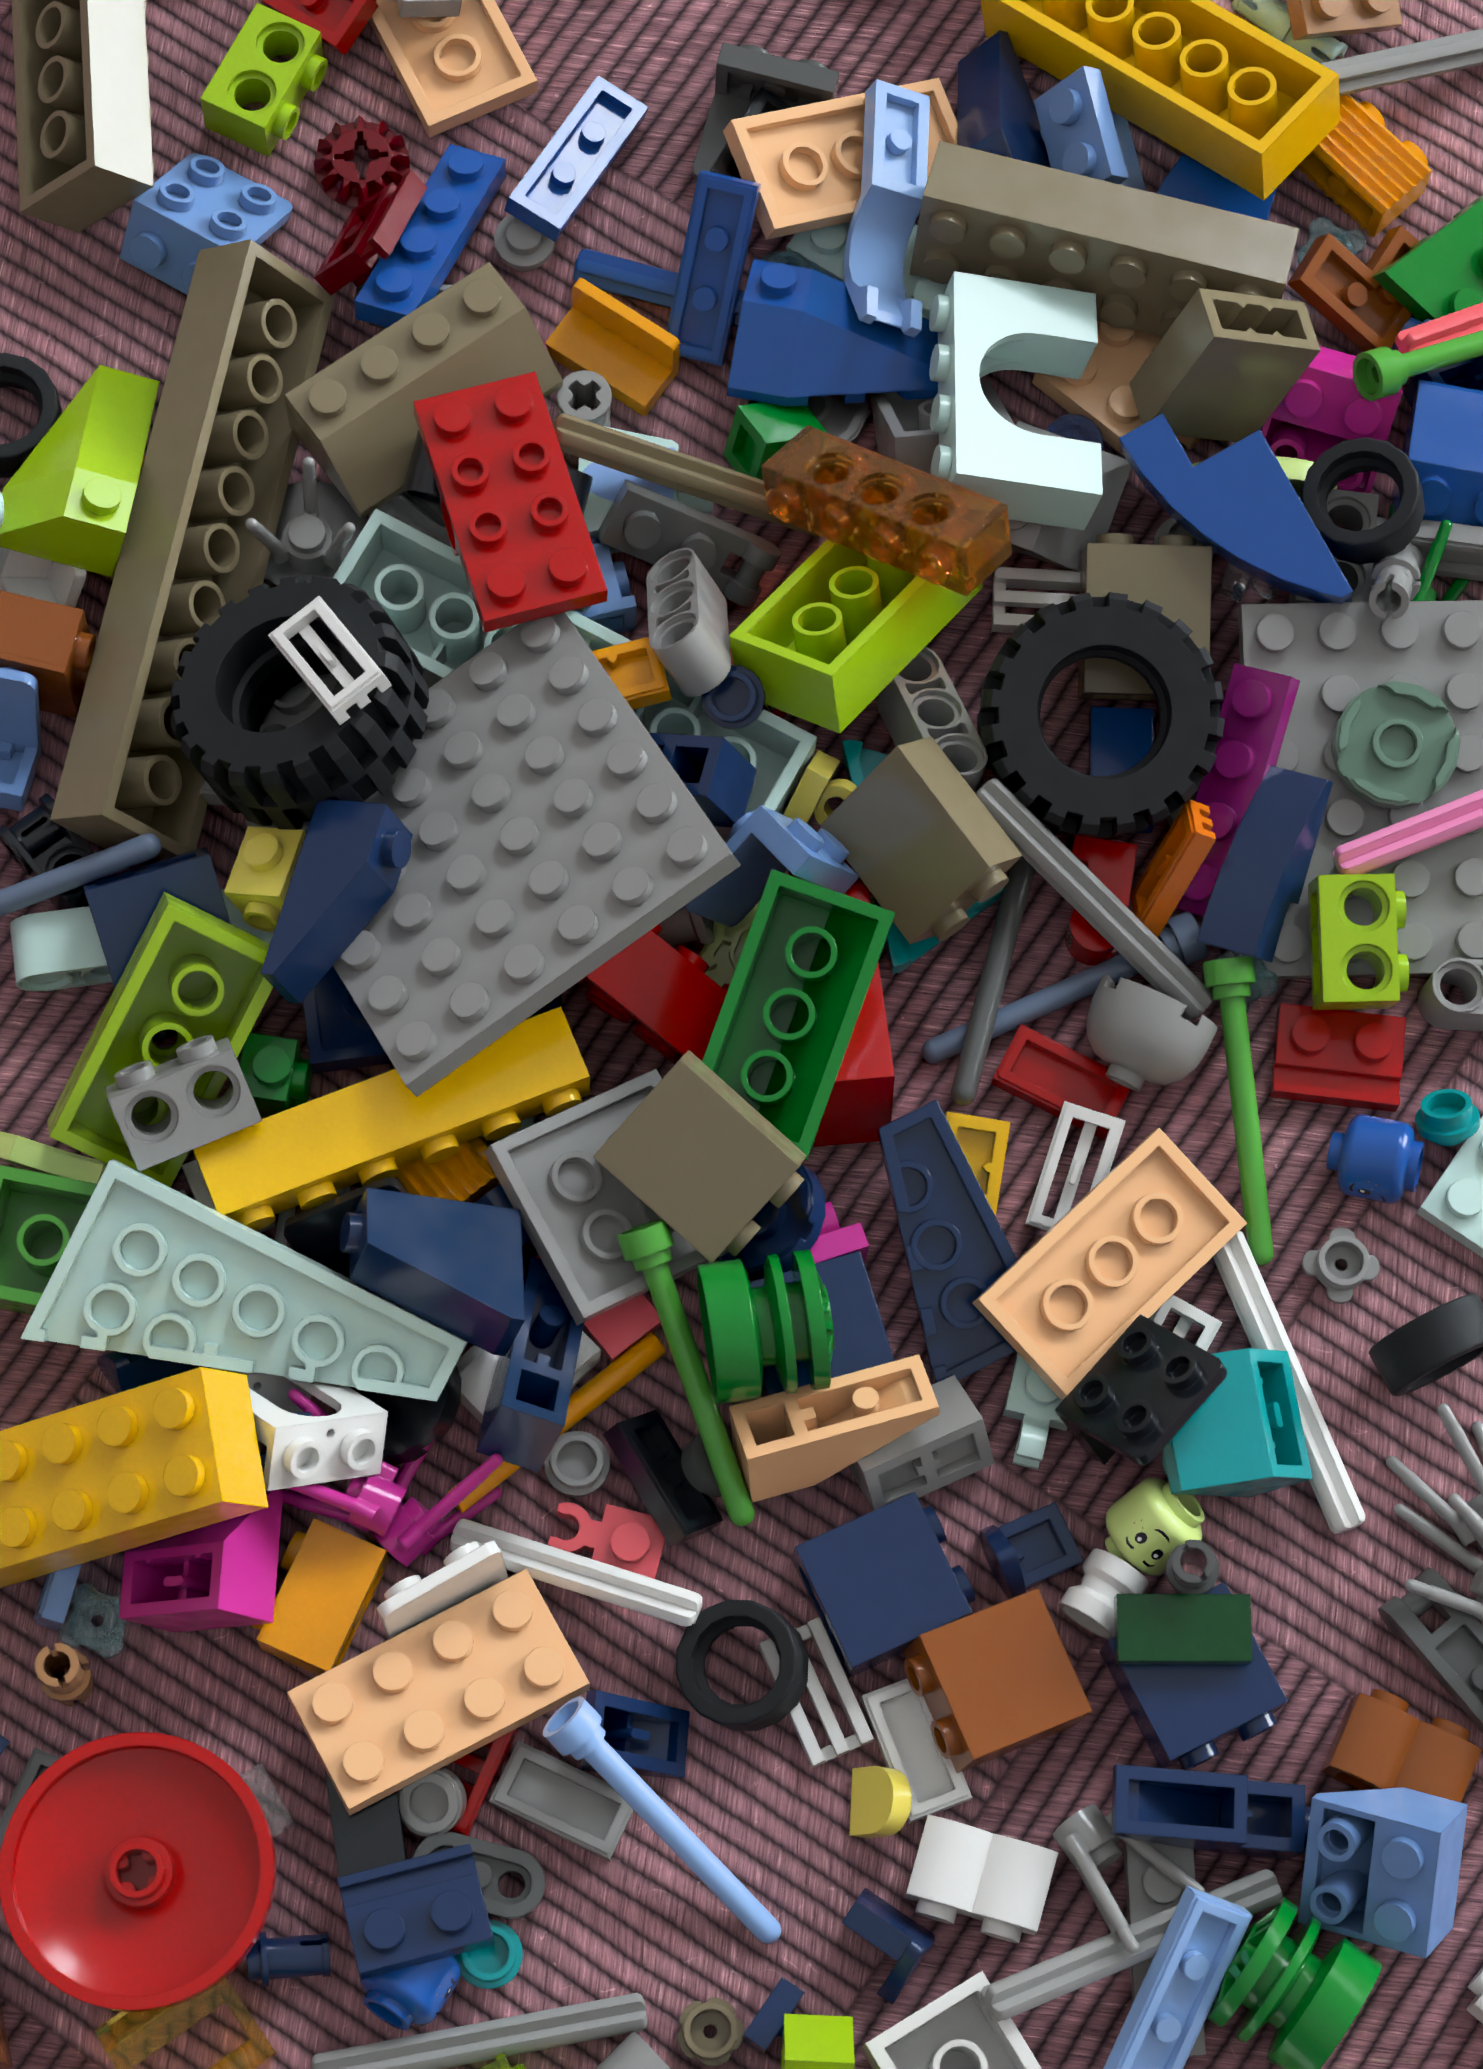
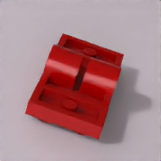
[413,371,608,633]

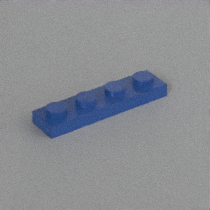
[354,144,506,328]

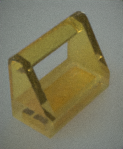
[94,1977,277,2069]

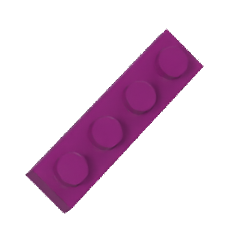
[1175,663,1300,917]

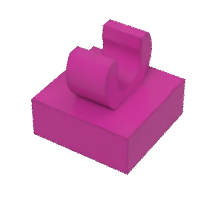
[810,1201,869,1264]

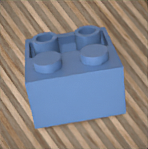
[1298,1787,1468,1959]

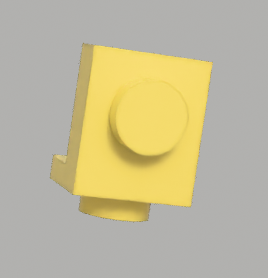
[224,826,306,932]

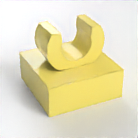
[783,750,857,825]

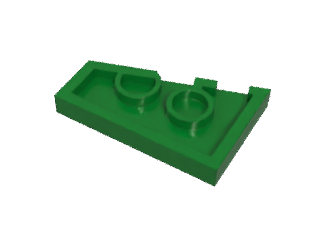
[1372,195,1483,322]

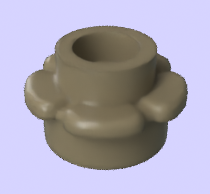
[677,1997,744,2066]

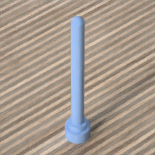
[543,1696,781,1944]

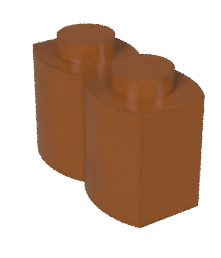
[1321,1689,1482,1803]

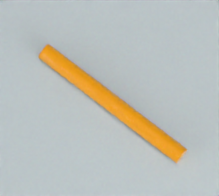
[446,1332,666,1513]

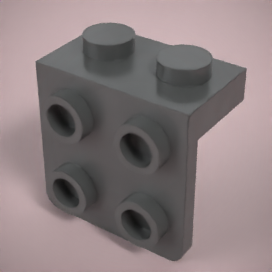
[693,42,839,182]

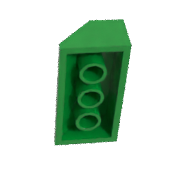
[702,869,895,1160]

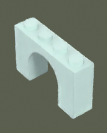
[929,271,1103,530]

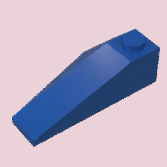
[727,259,981,407]

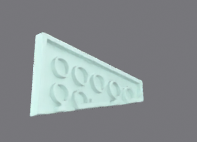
[20,1159,468,1402]

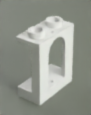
[210,1368,388,1491]

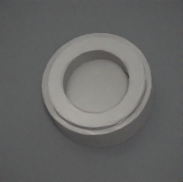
[397,1767,467,1837]

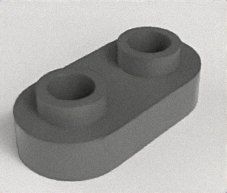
[413,1832,545,1920]

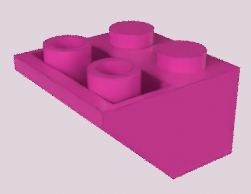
[1260,346,1403,493]
[119,1490,283,1633]

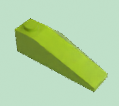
[0,365,160,577]

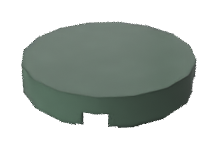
[1331,681,1460,809]

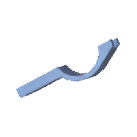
[843,79,930,337]

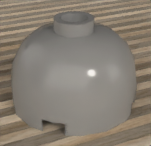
[1086,975,1218,1092]

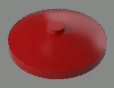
[0,1732,276,2012]

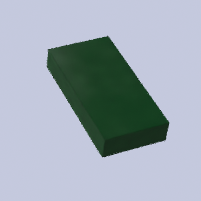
[1114,1594,1253,1665]

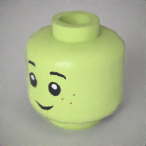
[1105,1477,1205,1576]

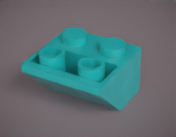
[1162,1348,1313,1498]

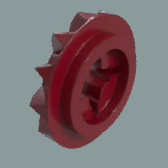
[313,115,410,208]

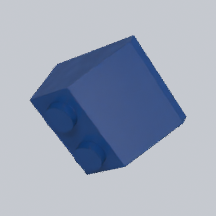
[1392,379,1483,527]

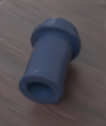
[247,1931,330,1987]

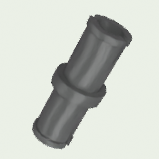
[1166,1539,1219,1594]

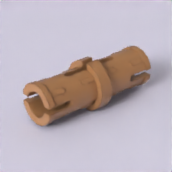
[35,1643,94,1706]

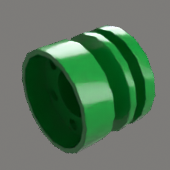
[696,1249,835,1404]
[1206,1897,1382,2069]

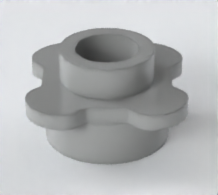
[1302,1227,1380,1304]

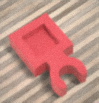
[548,1502,666,1579]

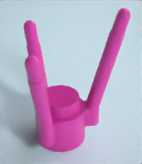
[263,1388,407,1537]
[370,1438,503,1567]

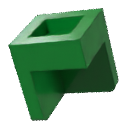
[723,402,829,487]

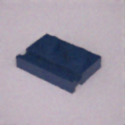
[337,1843,495,1980]

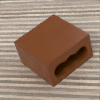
[0,590,96,718]
[903,1588,1092,1773]

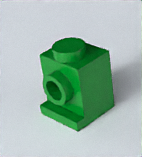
[240,1033,313,1118]

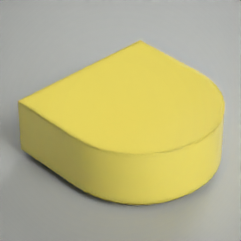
[849,1766,912,1838]

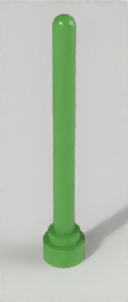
[1352,330,1483,401]
[1202,957,1274,1266]
[616,1219,755,1527]

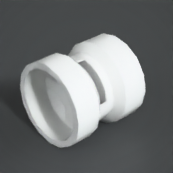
[1058,1548,1149,1640]

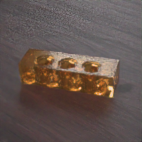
[761,425,1012,597]

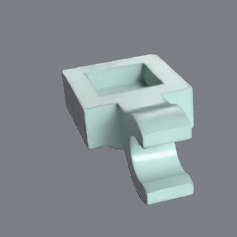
[1003,1352,1067,1470]

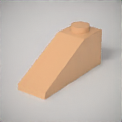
[729,1354,940,1503]

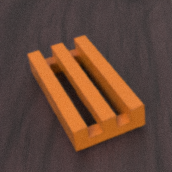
[1130,799,1216,938]

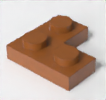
[1287,225,1419,352]

